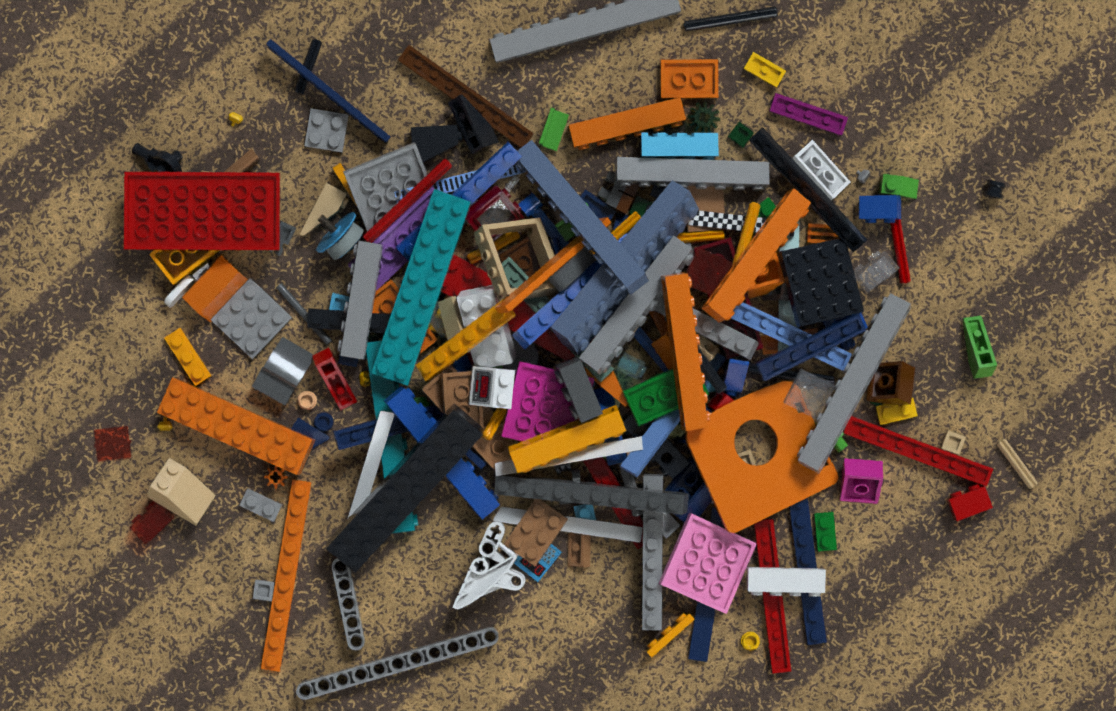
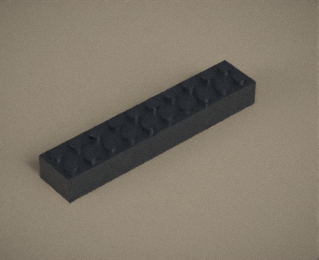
[326,403,483,573]

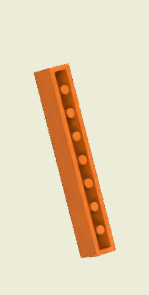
[702,188,811,323]
[661,272,710,431]

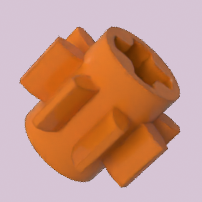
[264,466,289,489]

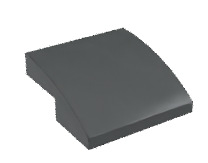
[263,337,314,388]

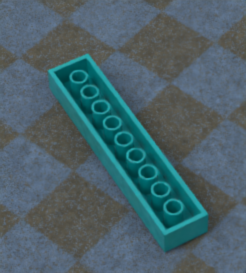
[371,189,472,386]

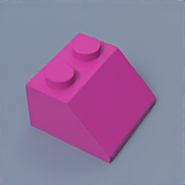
[840,458,883,504]

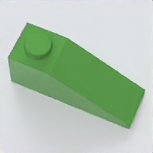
[963,316,997,379]

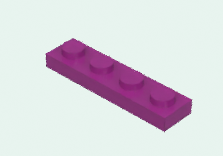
[769,93,848,136]

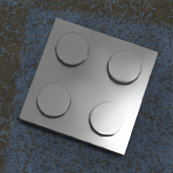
[304,108,349,153]

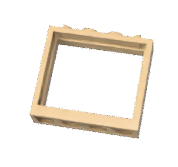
[474,218,559,302]

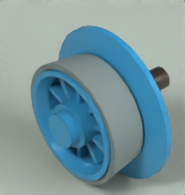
[316,212,363,260]

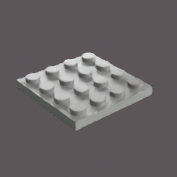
[343,142,427,231]

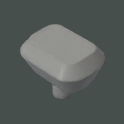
[856,169,870,184]

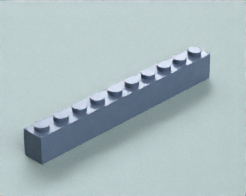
[515,140,649,295]

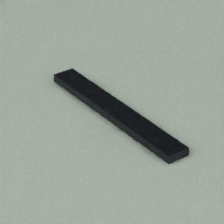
[749,127,867,253]

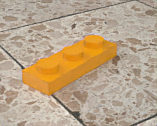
[164,328,212,386]
[646,612,695,658]

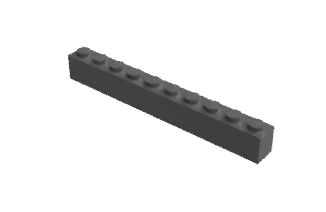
[494,474,689,515]

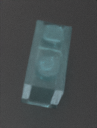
[615,352,647,380]

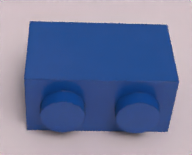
[859,195,901,223]

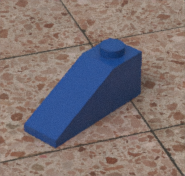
[723,359,749,397]

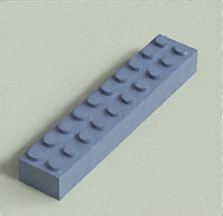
[551,180,699,355]

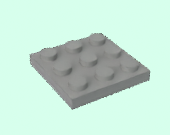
[211,278,293,359]

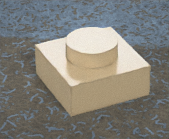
[941,430,966,455]

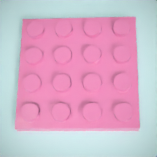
[658,513,757,614]

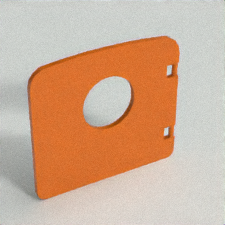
[685,381,839,533]

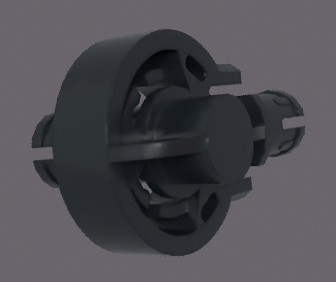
[132,143,183,172]

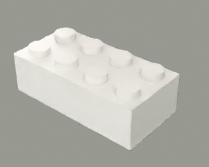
[456,285,516,368]

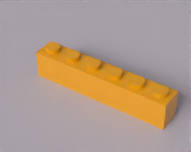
[508,405,626,473]

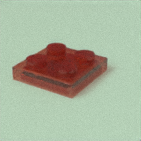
[686,248,733,296]

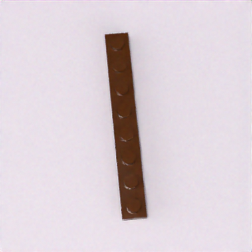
[398,45,534,148]

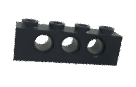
[622,410,690,479]

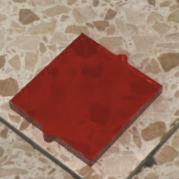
[94,426,132,461]

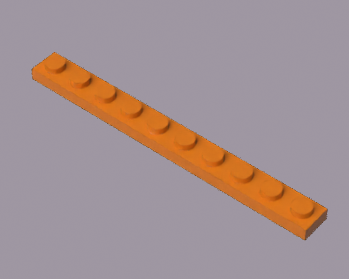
[261,479,312,672]

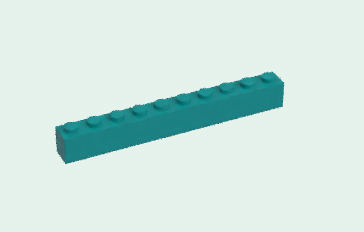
[366,341,419,534]

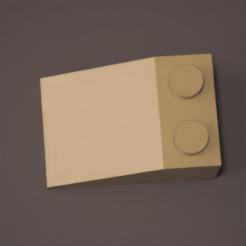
[146,458,216,526]

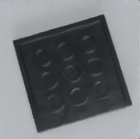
[778,239,864,327]

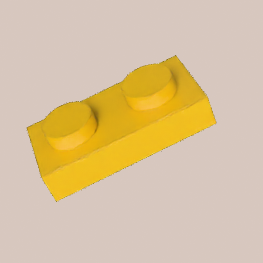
[744,52,786,88]
[875,398,918,425]

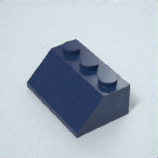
[664,455,712,523]

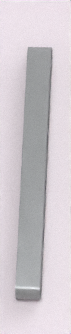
[296,627,499,700]

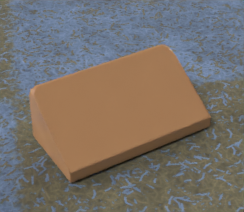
[224,149,260,172]
[567,532,591,567]

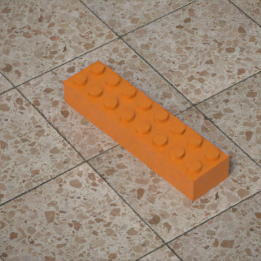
[157,377,315,475]

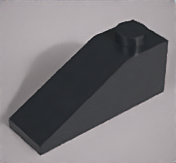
[448,94,499,154]

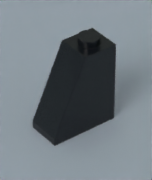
[411,125,462,164]

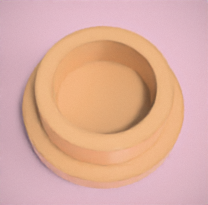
[298,391,317,410]

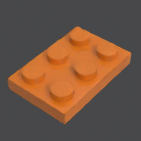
[660,59,719,99]

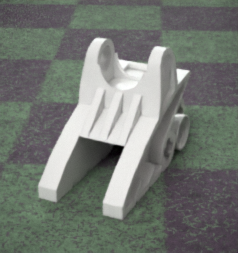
[452,521,526,610]

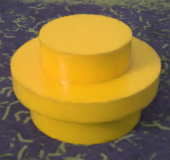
[741,631,760,651]

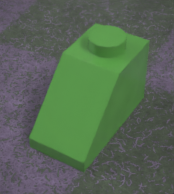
[879,174,919,199]

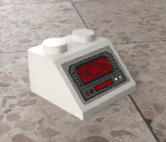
[468,366,515,409]

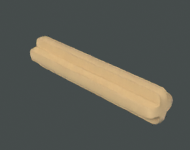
[997,439,1038,489]

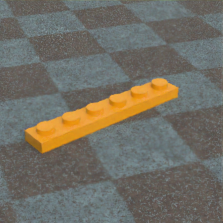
[416,299,516,381]

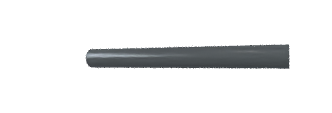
[276,283,332,345]

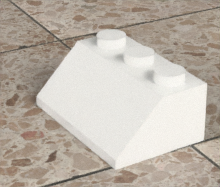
[792,140,851,201]

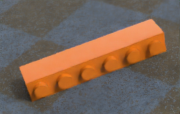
[568,97,686,151]

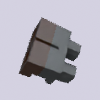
[597,171,639,215]

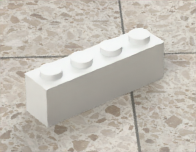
[746,567,826,597]

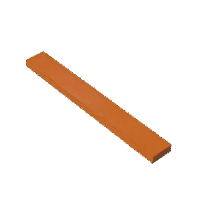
[495,217,611,313]

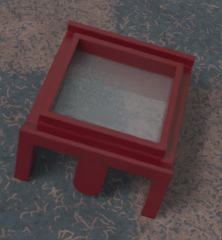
[466,185,524,242]

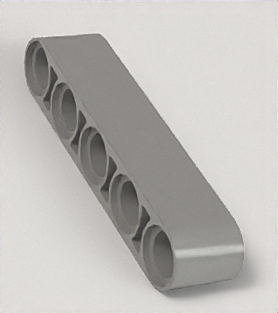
[332,558,365,650]

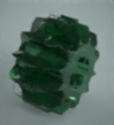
[687,102,720,133]

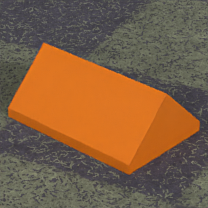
[182,255,248,322]

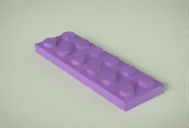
[348,186,435,290]

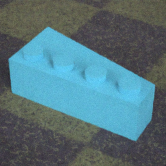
[641,133,719,160]

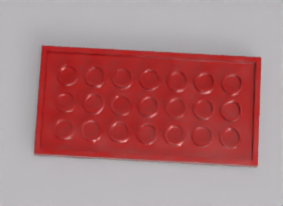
[124,172,280,250]

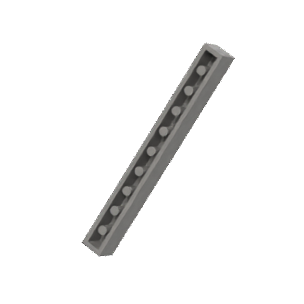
[490,0,681,63]
[797,293,911,474]

